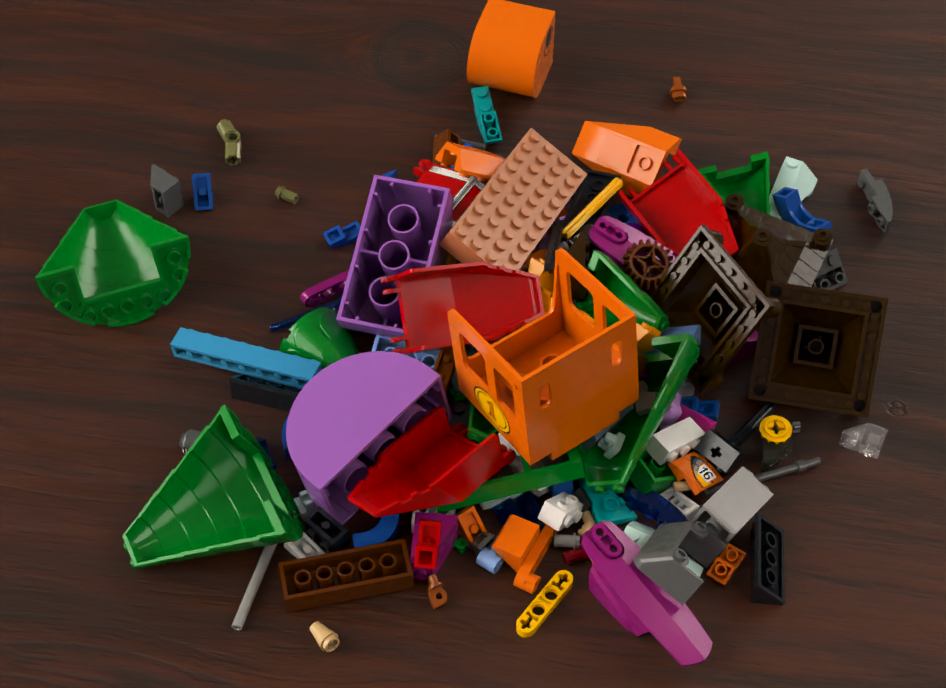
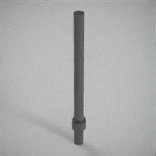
[705,457,821,497]

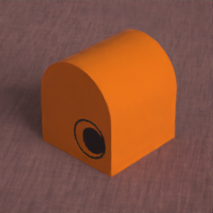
[467,0,555,98]

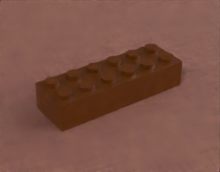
[278,539,414,613]

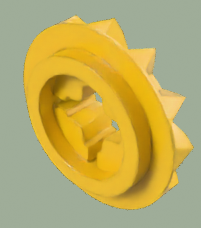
[759,415,792,445]

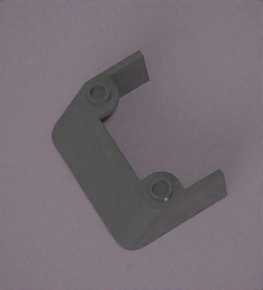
[634,521,727,605]

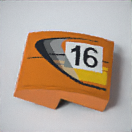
[668,451,723,495]

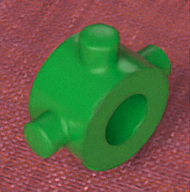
[452,537,470,554]

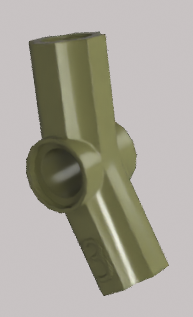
[216,119,242,166]

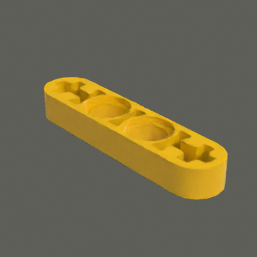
[516,570,573,638]

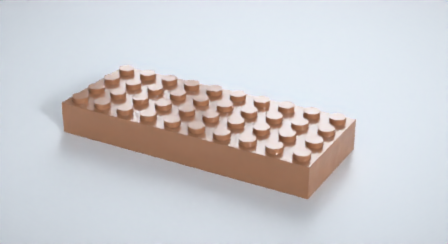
[439,128,587,270]

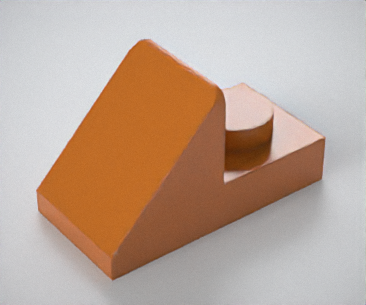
[455,505,487,551]

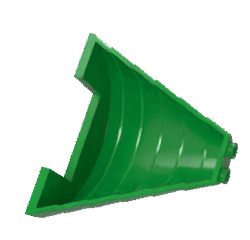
[35,199,191,327]
[577,333,700,494]
[122,404,304,570]

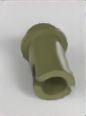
[275,186,299,205]

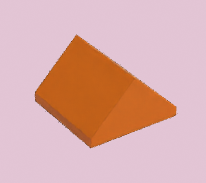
[491,514,540,572]

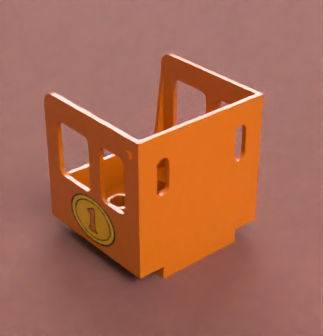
[447,248,639,465]

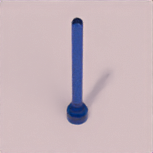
[269,296,342,332]

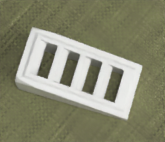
[657,487,700,522]

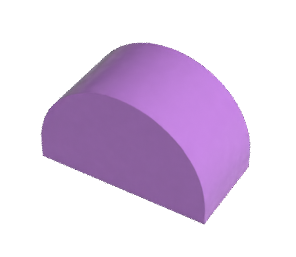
[336,174,453,338]
[286,351,453,526]

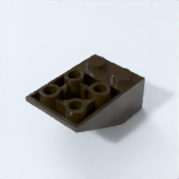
[567,231,589,299]

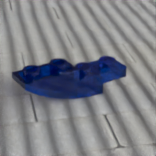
[624,486,689,529]

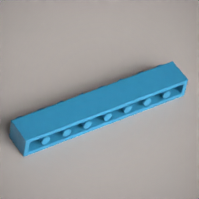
[170,327,323,389]

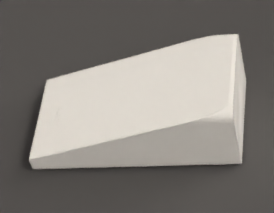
[283,532,326,559]

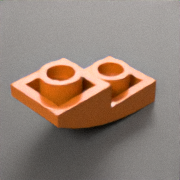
[706,543,747,586]

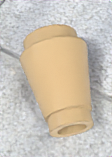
[310,621,340,652]

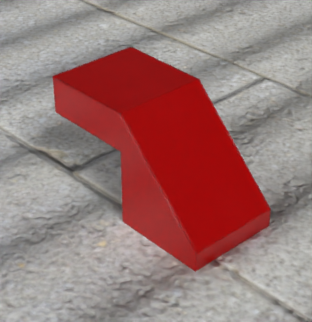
[414,519,442,569]

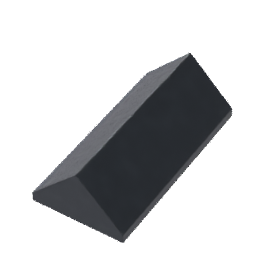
[229,374,302,411]
[751,513,785,606]

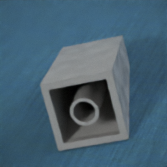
[691,466,774,544]

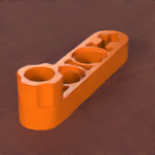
[513,524,557,594]

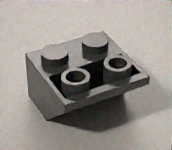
[151,164,184,218]
[812,248,848,290]

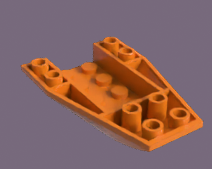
[572,121,682,198]
[435,142,506,182]

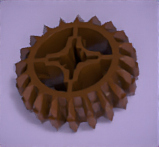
[621,239,673,291]

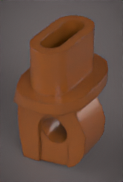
[669,76,687,102]
[427,574,447,610]

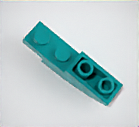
[471,86,503,144]

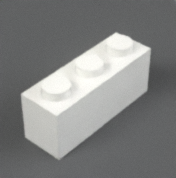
[645,417,705,465]

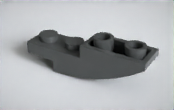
[857,168,893,234]

